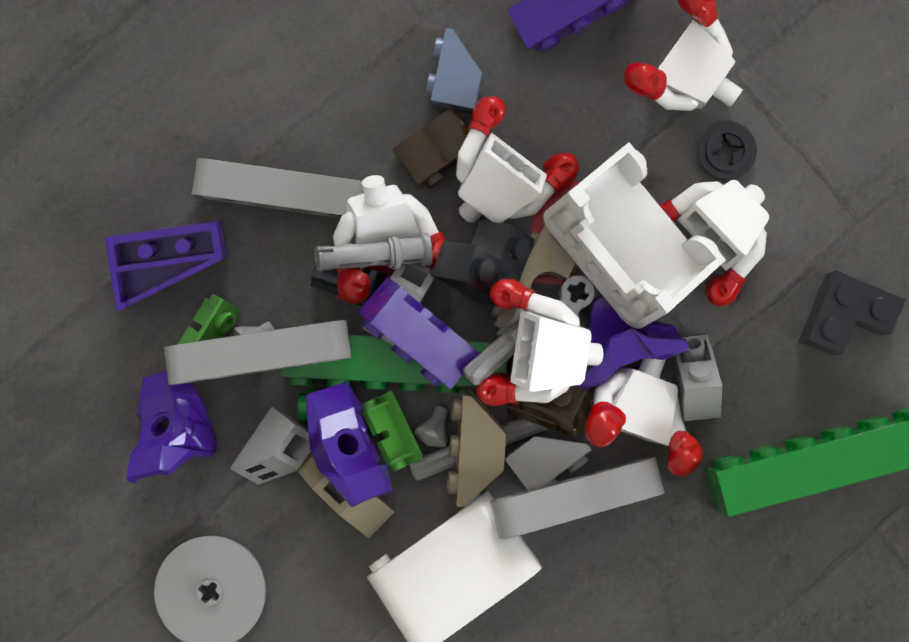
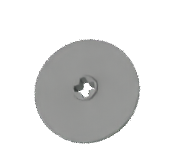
[154,535,266,642]

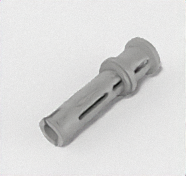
[314,233,433,271]

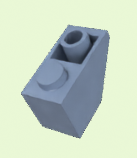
[425,28,482,115]

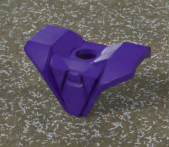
[576,295,689,390]
[126,371,217,484]
[305,382,392,507]

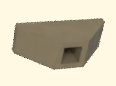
[447,387,506,507]
[297,452,395,538]

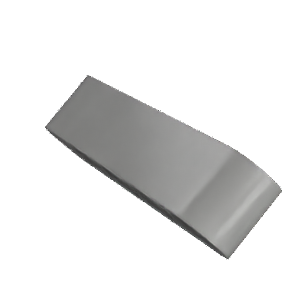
[191,158,364,218]
[164,320,352,385]
[490,456,665,539]

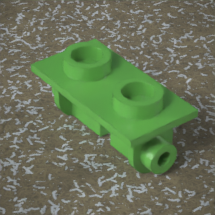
[177,293,240,345]
[361,390,424,472]

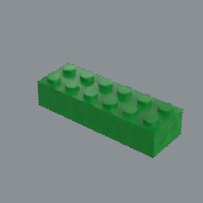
[705,407,909,517]

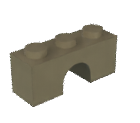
[490,225,575,330]

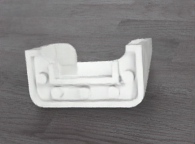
[543,142,726,329]
[367,489,542,642]

